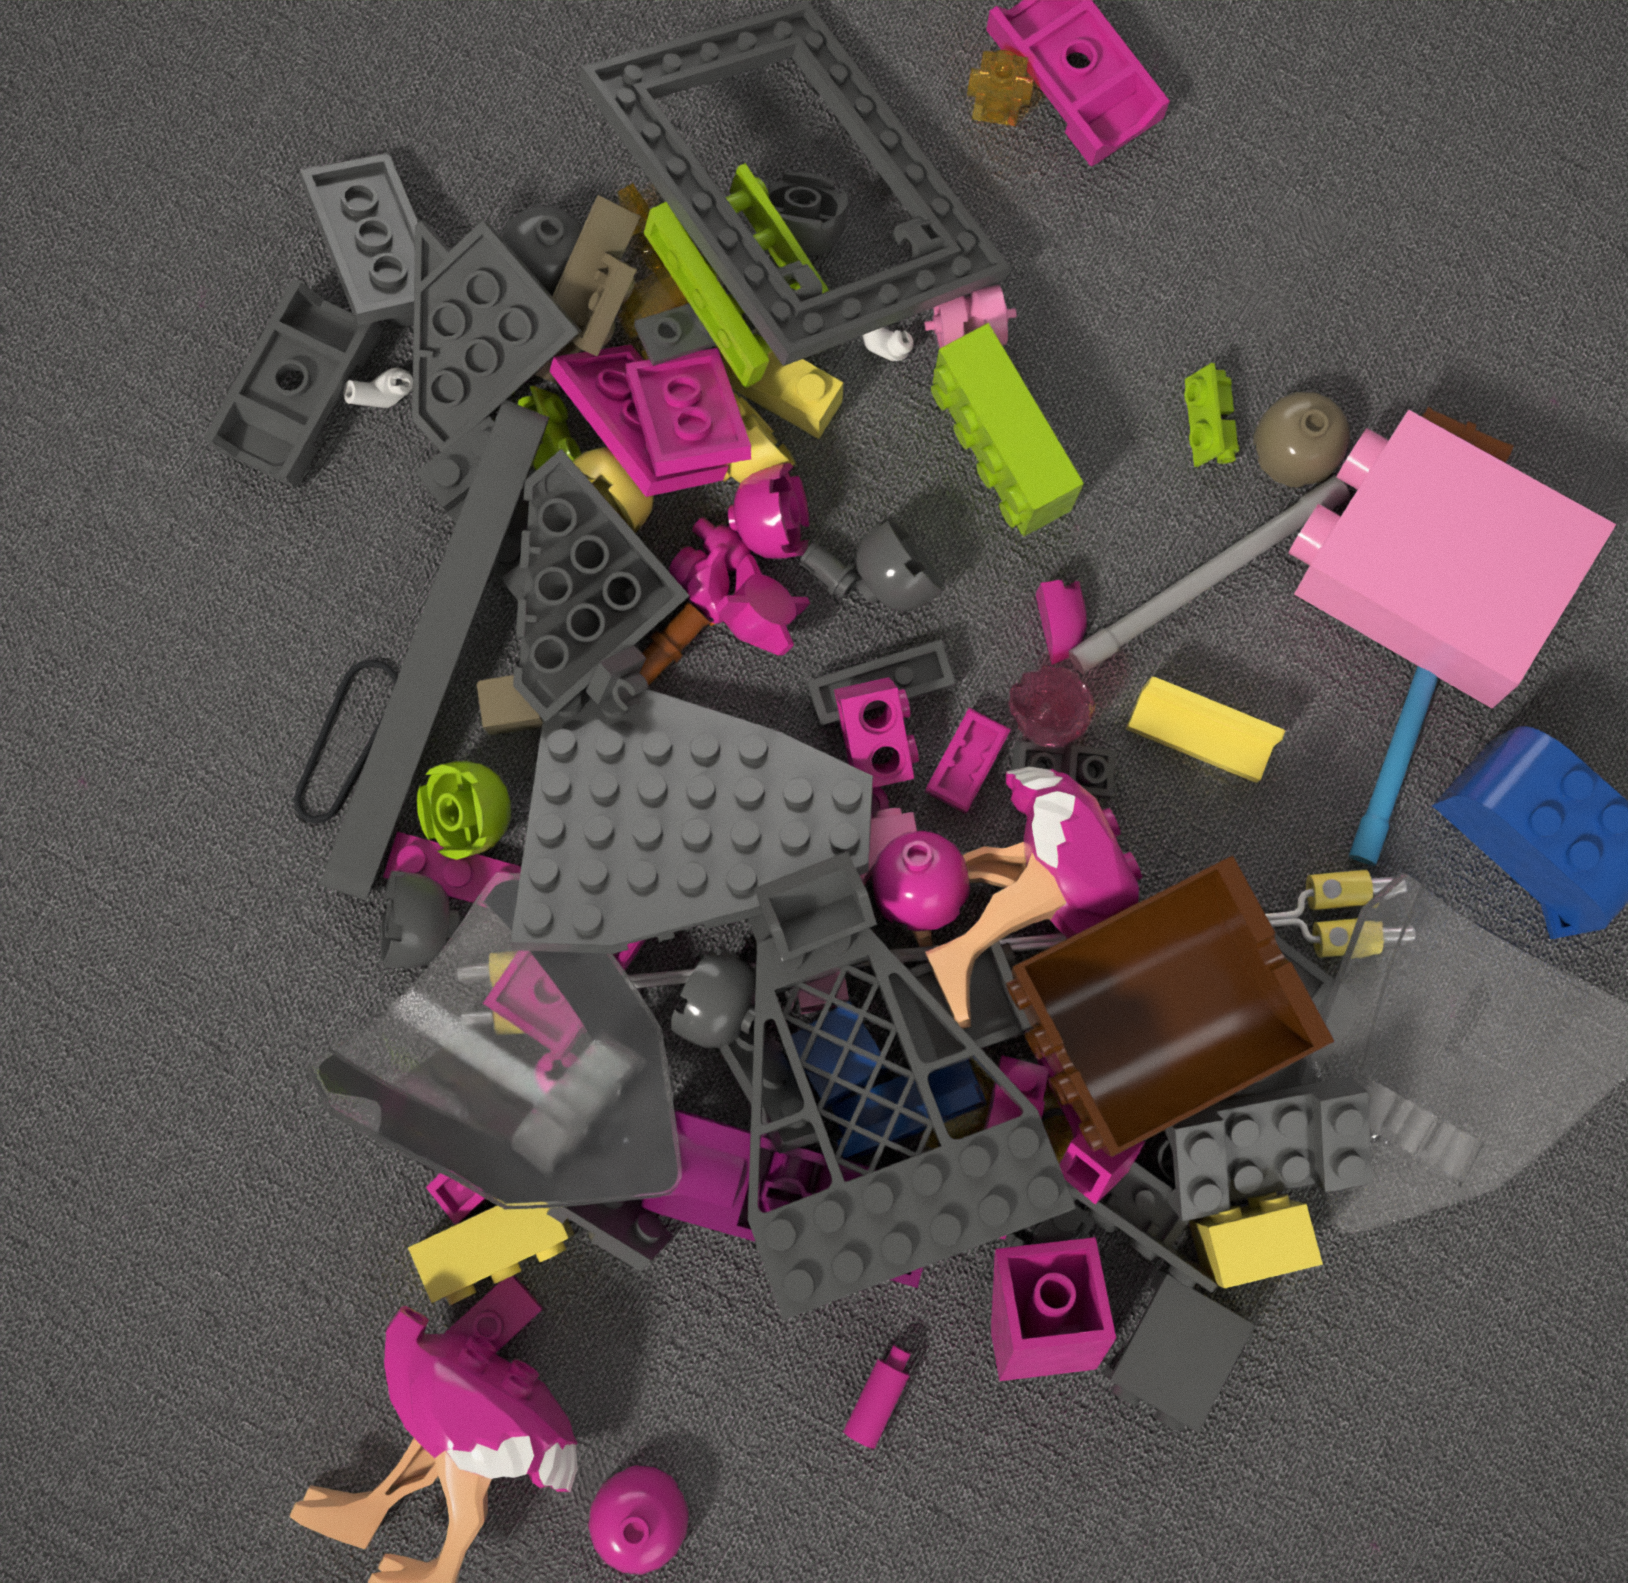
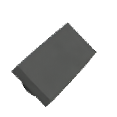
[1011,741,1116,798]

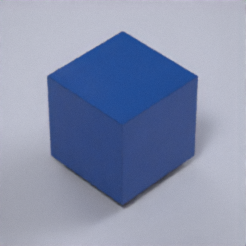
[791,1001,888,1109]

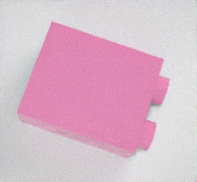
[1288,410,1616,708]

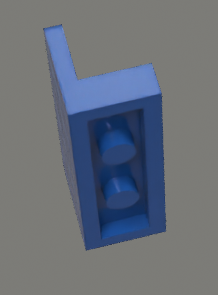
[832,1059,987,1161]

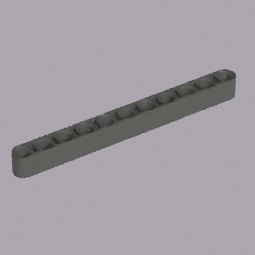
[320,399,550,901]

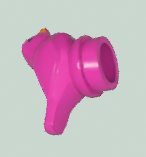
[669,543,730,626]

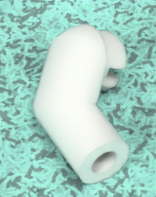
[862,327,914,362]
[343,367,413,408]

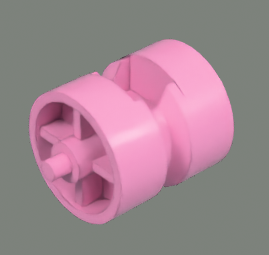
[924,284,1017,349]

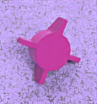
[715,555,810,655]

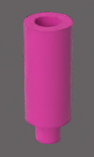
[843,1345,911,1449]

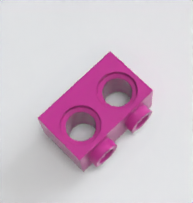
[834,677,919,788]

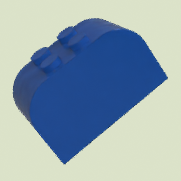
[1432,726,1628,935]

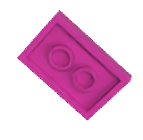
[626,348,751,477]

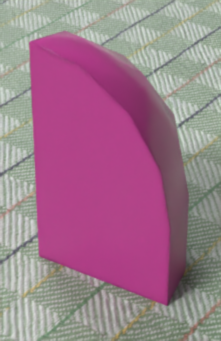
[1035,580,1087,665]

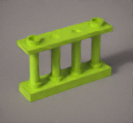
[644,163,829,388]

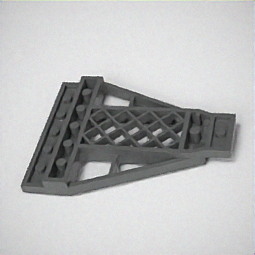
[748,914,1076,1320]

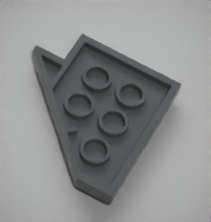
[412,220,582,452]

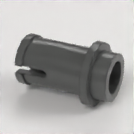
[799,541,860,599]

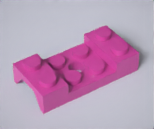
[986,0,1170,167]

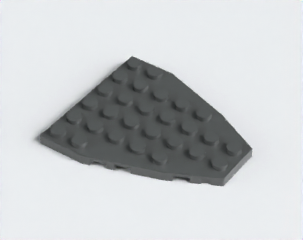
[510,685,873,954]

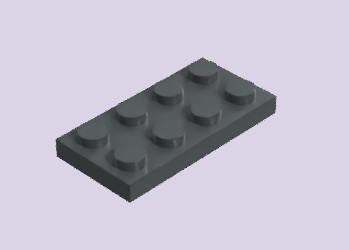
[300,153,418,326]

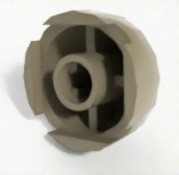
[1253,392,1350,487]

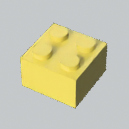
[1189,1192,1323,1288]

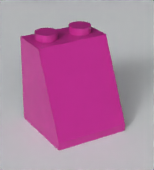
[991,1237,1116,1381]

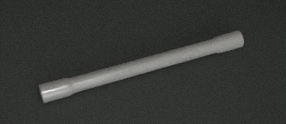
[1069,475,1350,674]

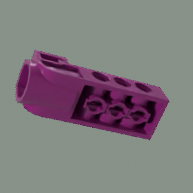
[631,1107,923,1288]

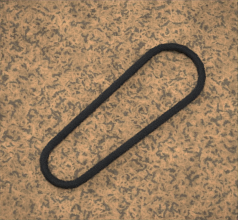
[293,660,398,824]

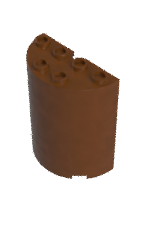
[1006,855,1335,1157]

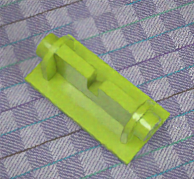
[1184,363,1239,467]
[518,386,582,470]

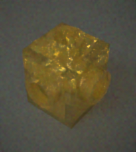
[967,50,1034,126]

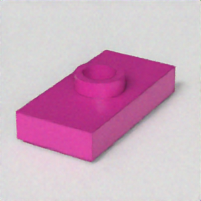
[924,708,1011,814]
[444,1275,544,1353]

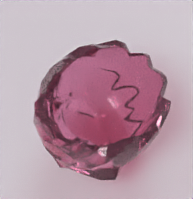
[1008,665,1095,749]

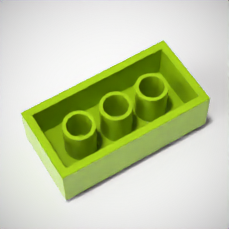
[931,323,1084,537]

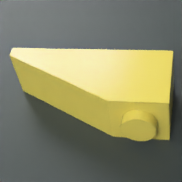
[715,346,843,439]

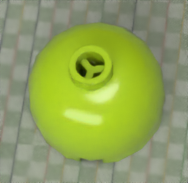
[417,761,511,860]

